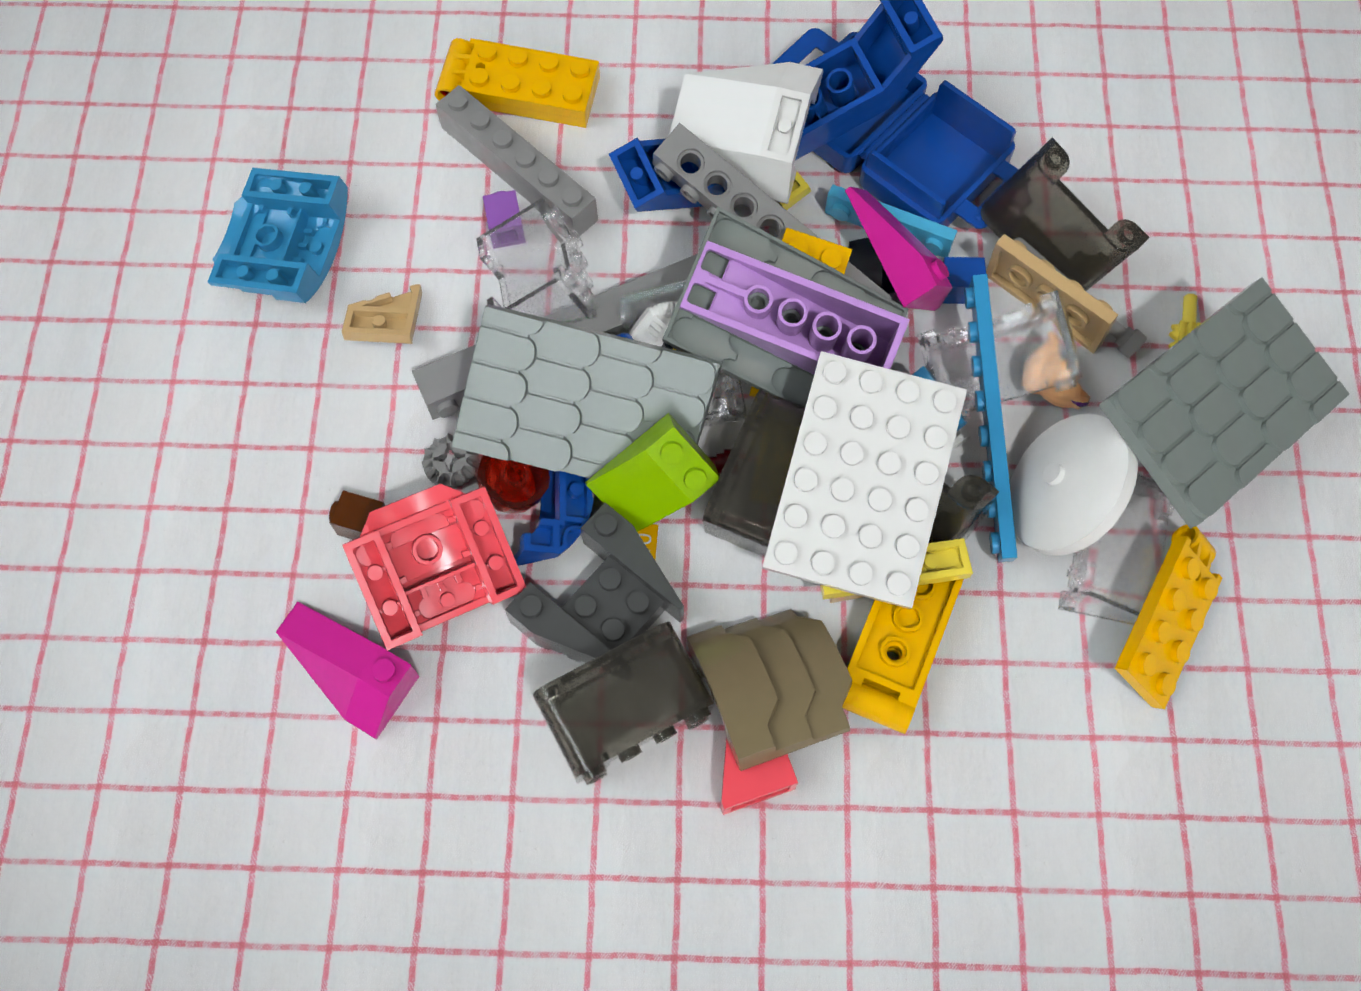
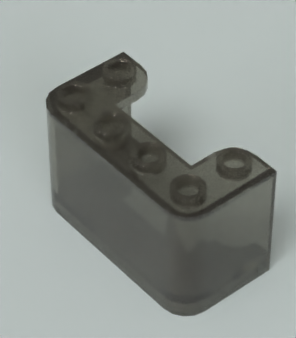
[702,389,805,557]
[532,621,715,786]

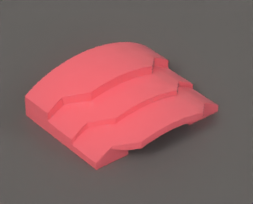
[342,484,526,651]

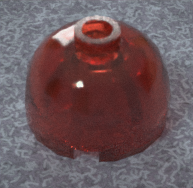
[477,455,550,514]

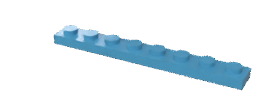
[964,274,1018,563]

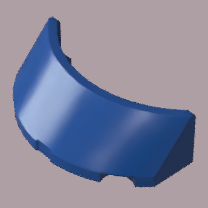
[514,466,594,566]

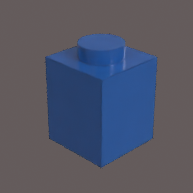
[942,257,986,304]

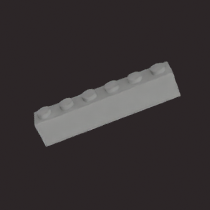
[435,85,598,240]

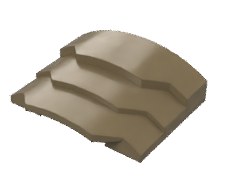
[686,609,852,771]

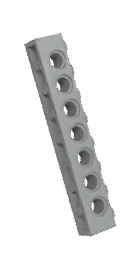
[652,122,892,299]

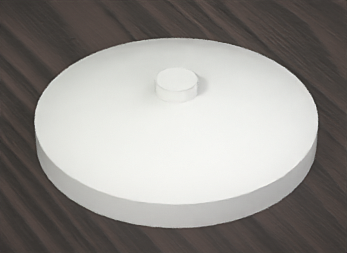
[1010,414,1138,556]

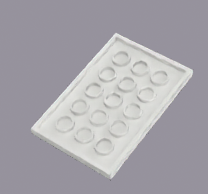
[762,351,967,609]

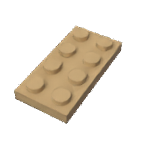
[986,234,1119,354]

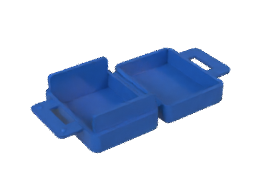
[772,28,1028,229]

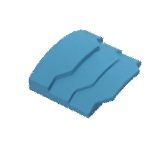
[208,168,348,303]

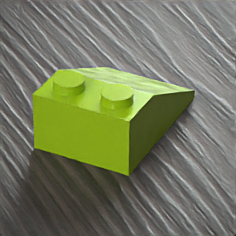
[585,413,721,532]

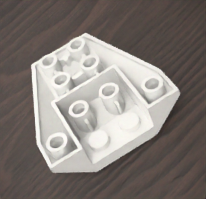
[669,62,823,204]

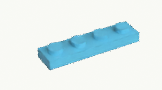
[825,184,958,258]

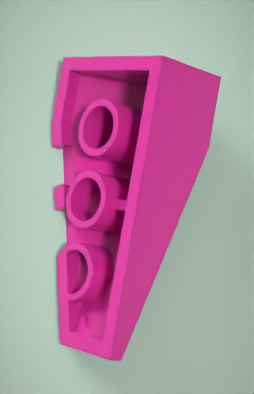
[276,602,420,740]

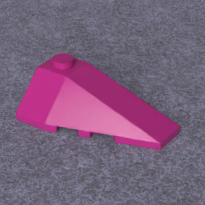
[845,186,952,311]

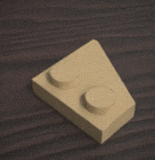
[342,284,422,344]

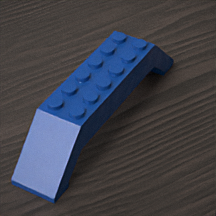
[609,0,944,212]

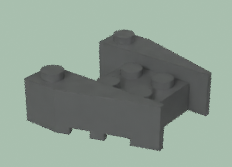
[505,503,684,682]

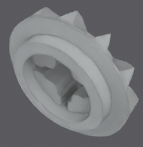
[422,433,479,488]

